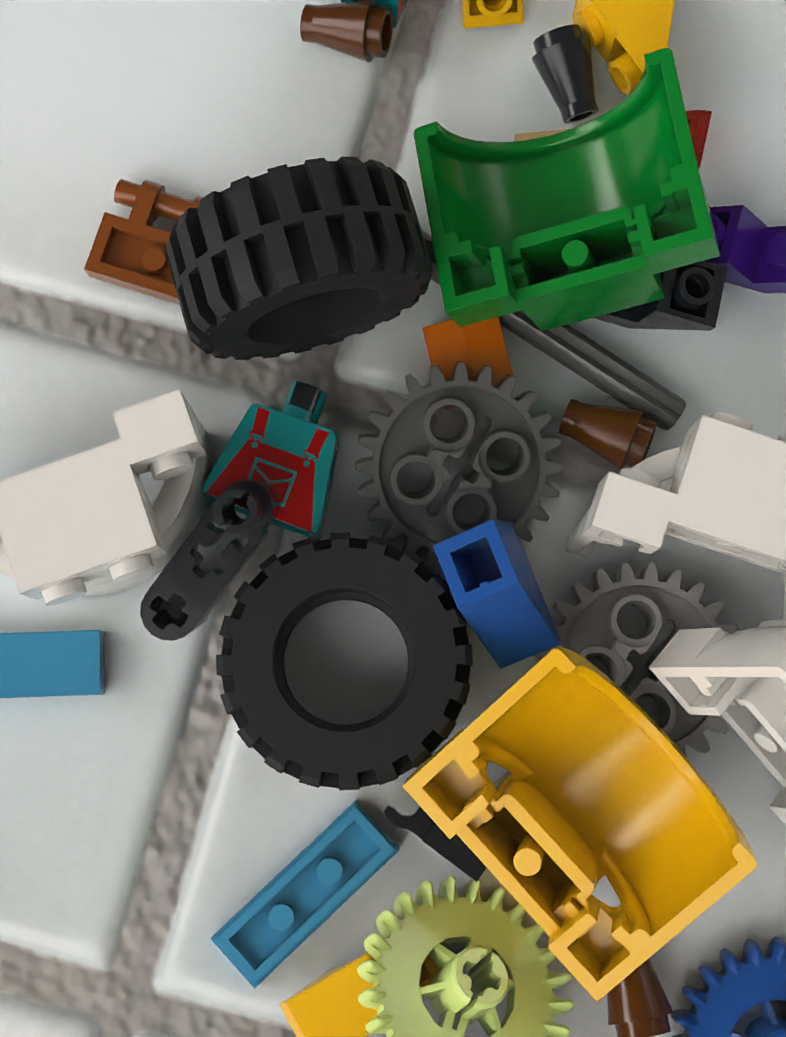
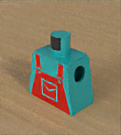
[201,381,339,541]

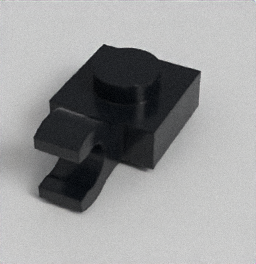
[384,777,487,882]

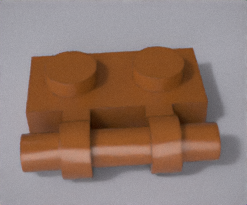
[84,179,203,305]

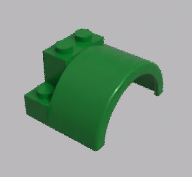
[414,48,720,331]

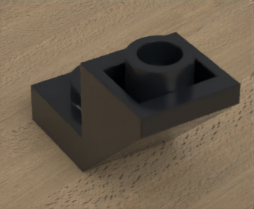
[593,261,727,331]

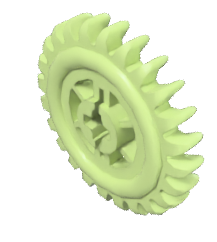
[357,875,575,1037]

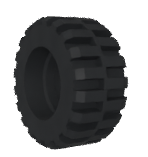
[166,157,433,360]
[216,532,473,790]

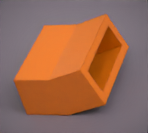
[422,317,516,409]

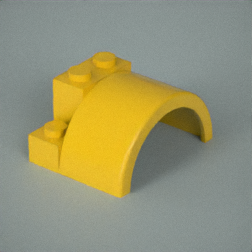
[402,647,757,1002]

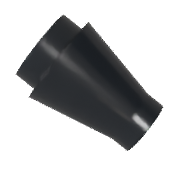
[532,24,599,124]

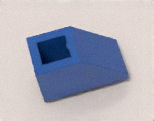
[433,519,562,669]

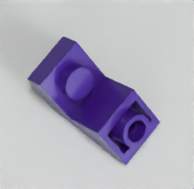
[704,205,786,293]

